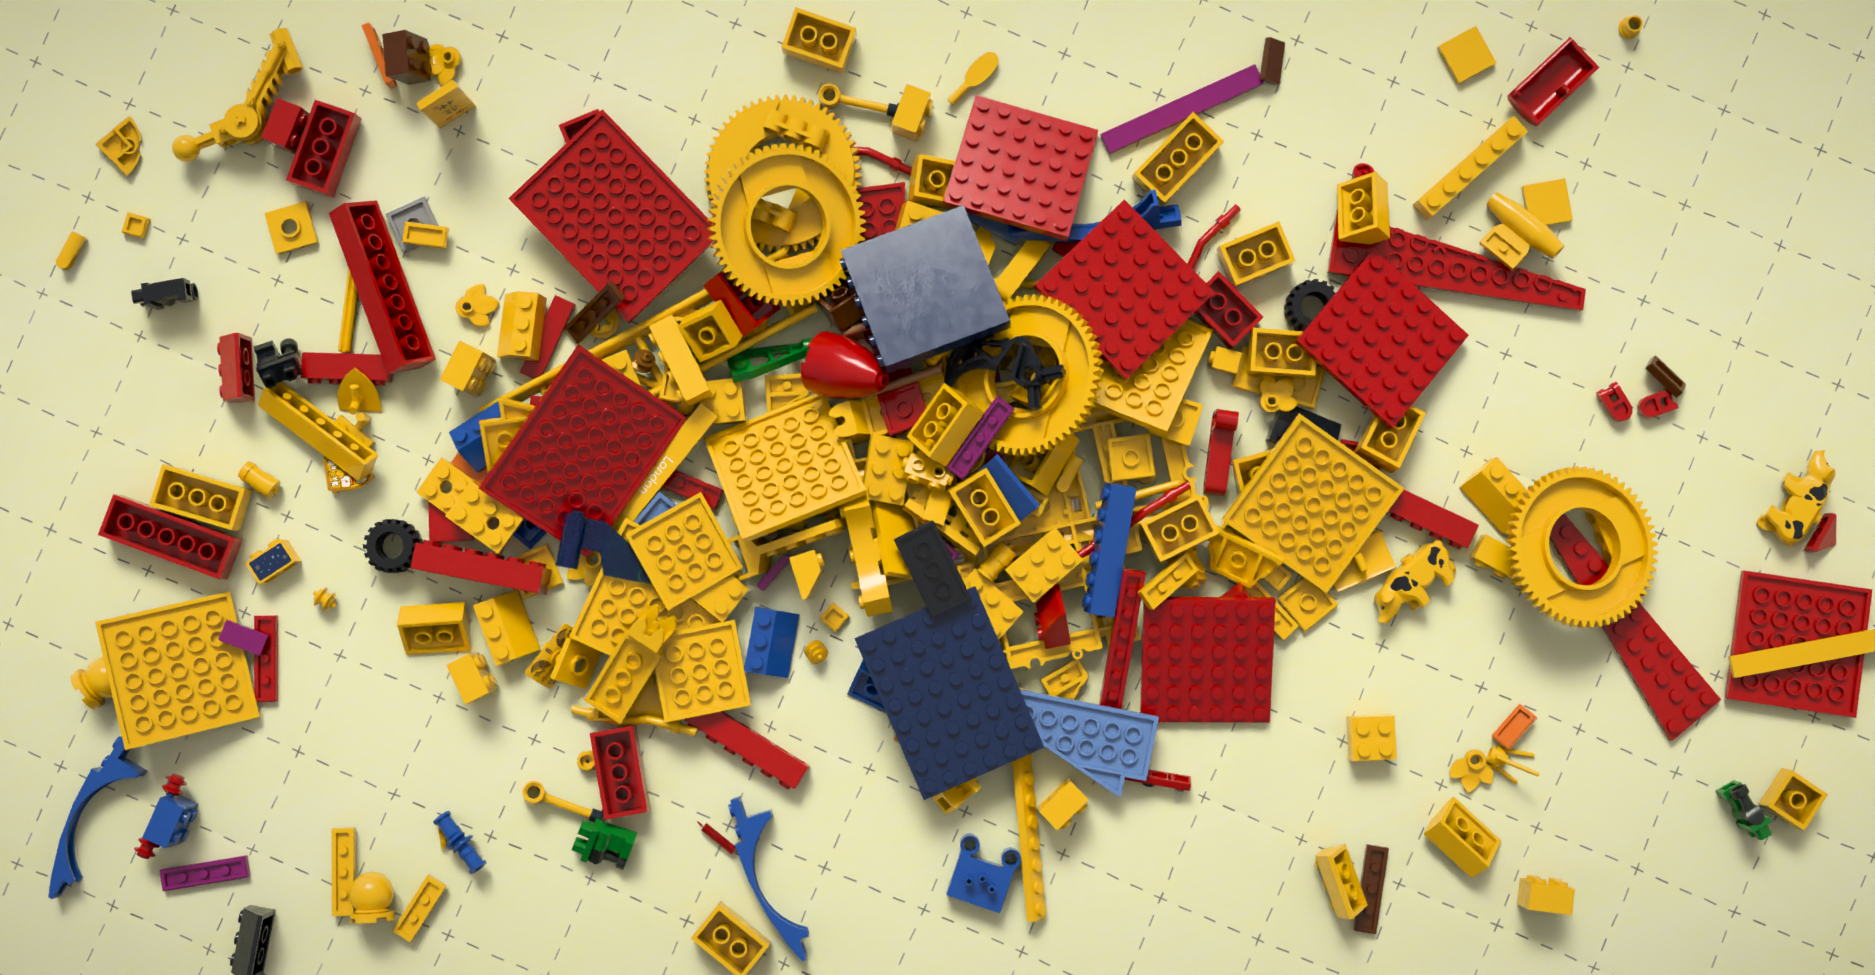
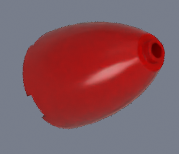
[801,331,889,399]

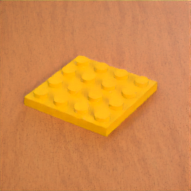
[624,492,743,611]
[654,620,751,723]

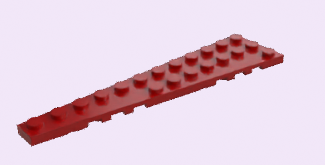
[1549,513,1721,741]

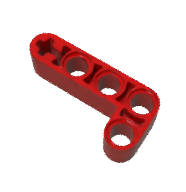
[1203,409,1239,496]

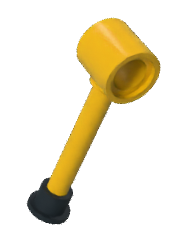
[819,84,899,117]
[523,781,603,823]

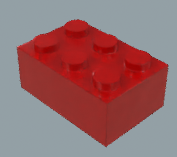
[1194,271,1263,349]

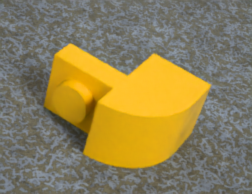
[932,778,981,815]

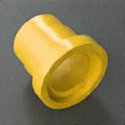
[1618,15,1643,39]

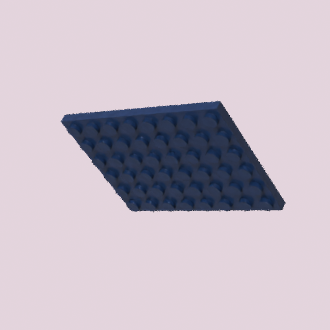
[854,586,1044,800]

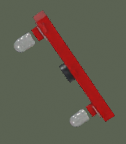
[1110,769,1191,804]

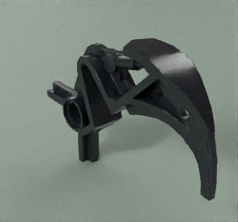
[944,334,1066,410]

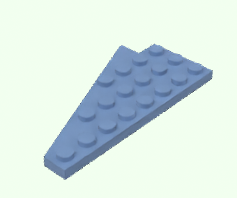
[1020,689,1159,797]

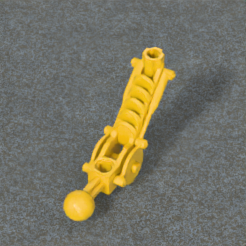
[172,28,304,162]

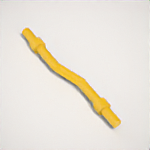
[571,705,698,736]

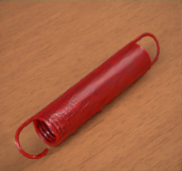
[697,821,739,856]

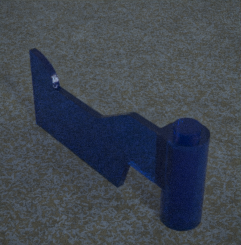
[555,510,652,585]

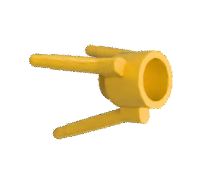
[1486,745,1539,784]

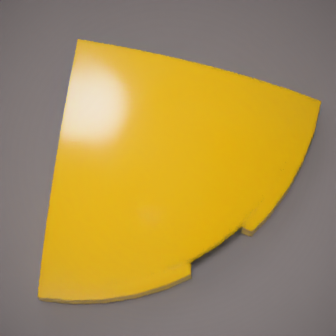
[95,116,141,176]

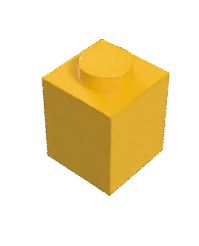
[1207,346,1242,376]

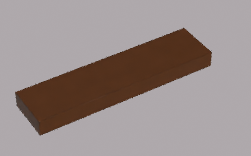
[564,281,626,344]
[1353,844,1389,934]

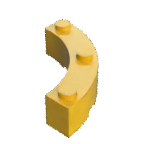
[839,490,893,617]

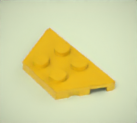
[1208,525,1285,588]

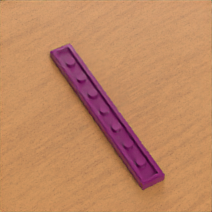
[1100,64,1264,154]

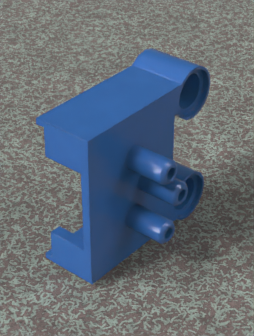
[946,833,1021,913]

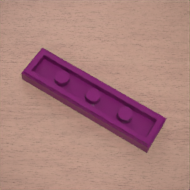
[946,396,1015,480]
[160,855,250,891]

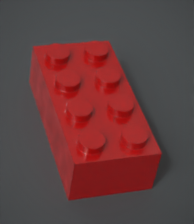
[286,100,362,198]
[590,725,651,820]

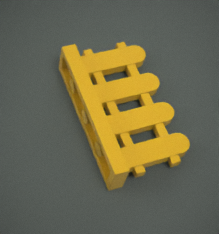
[903,471,981,559]

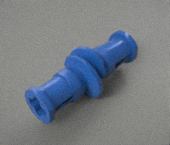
[433,811,487,874]

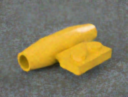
[1479,192,1564,271]

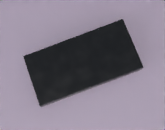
[893,520,972,619]

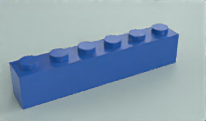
[1082,482,1136,617]

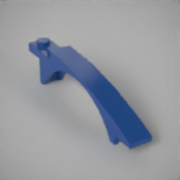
[1008,190,1182,243]
[48,736,148,899]
[728,796,809,961]

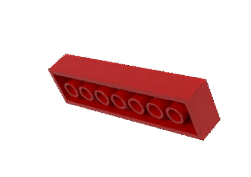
[329,200,436,374]

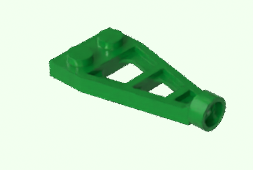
[726,338,811,383]

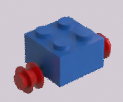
[134,773,198,859]

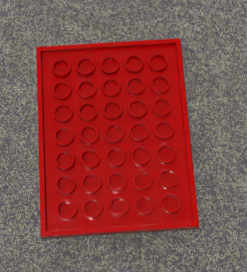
[508,109,714,323]
[478,344,687,558]

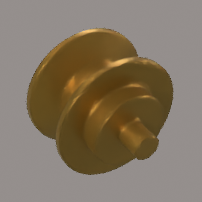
[631,349,656,373]

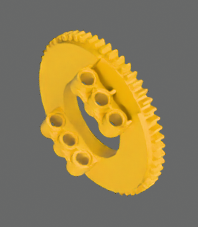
[704,95,862,253]
[707,143,866,306]
[953,294,1104,456]
[1506,466,1658,628]

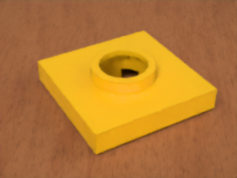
[264,201,319,255]
[550,637,601,689]

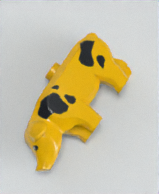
[1756,450,1836,547]
[1374,540,1456,623]

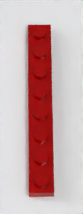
[1099,569,1146,709]

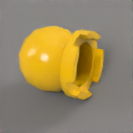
[70,657,113,710]
[349,872,395,923]

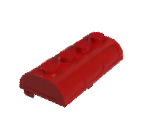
[1507,37,1600,126]

